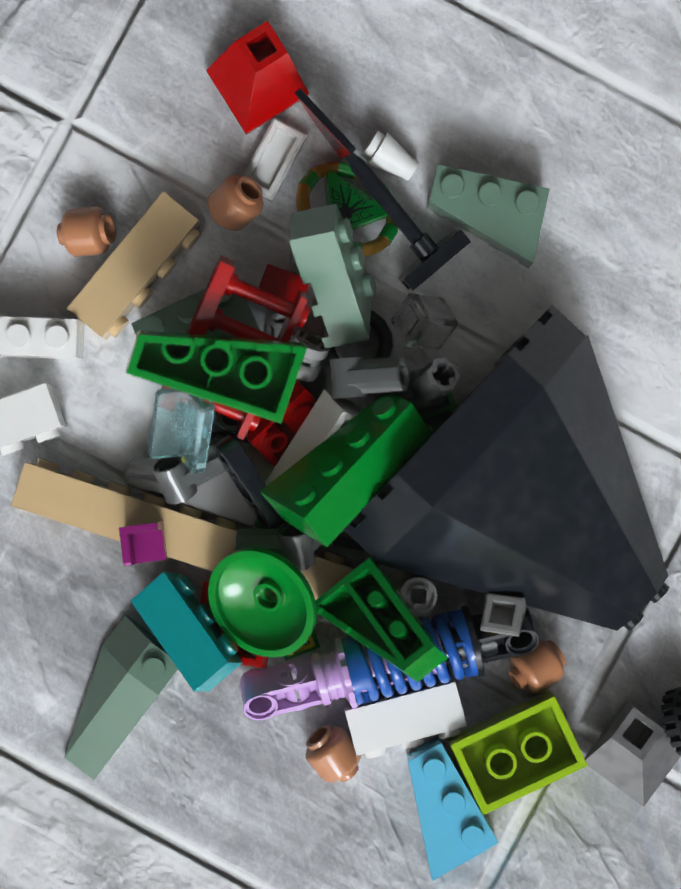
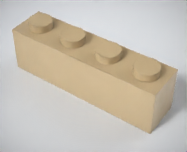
[66,191,202,340]

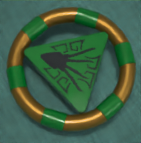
[296,161,398,257]

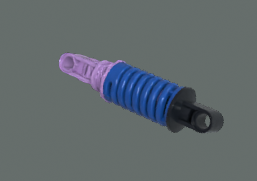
[240,605,539,720]

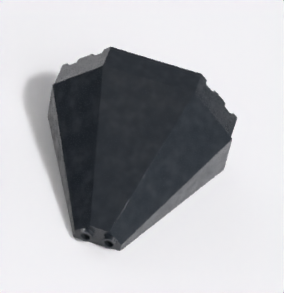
[344,305,670,631]

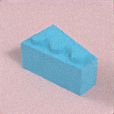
[406,736,499,881]

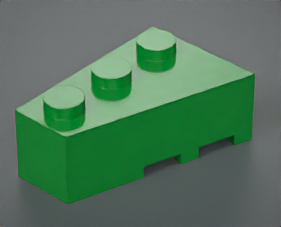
[316,557,448,682]

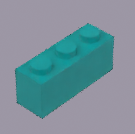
[131,572,243,692]

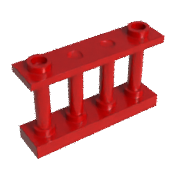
[157,255,311,440]

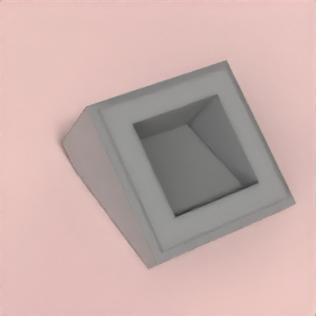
[480,593,526,637]

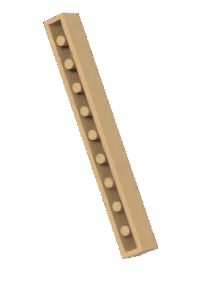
[11,458,362,600]

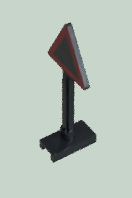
[294,88,471,291]

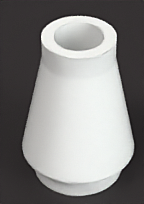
[361,130,419,181]

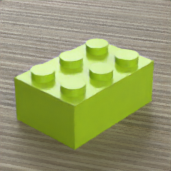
[448,690,588,815]

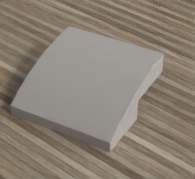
[183,433,274,526]

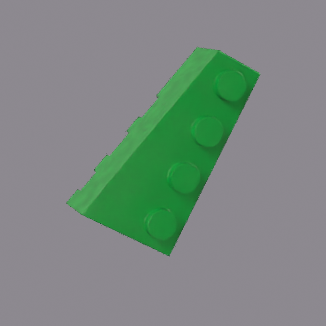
[126,330,307,423]
[260,392,432,547]

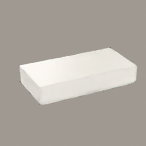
[243,117,308,203]

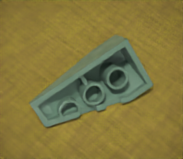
[64,615,178,780]

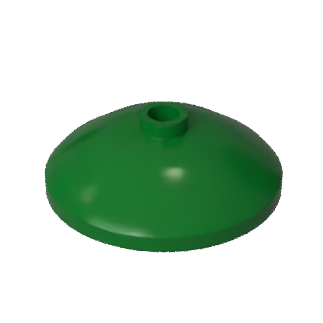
[208,548,317,657]

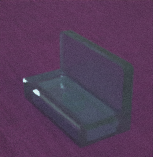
[148,388,215,474]

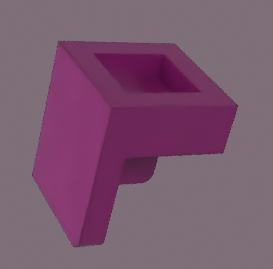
[119,521,168,566]

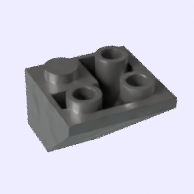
[584,700,681,807]

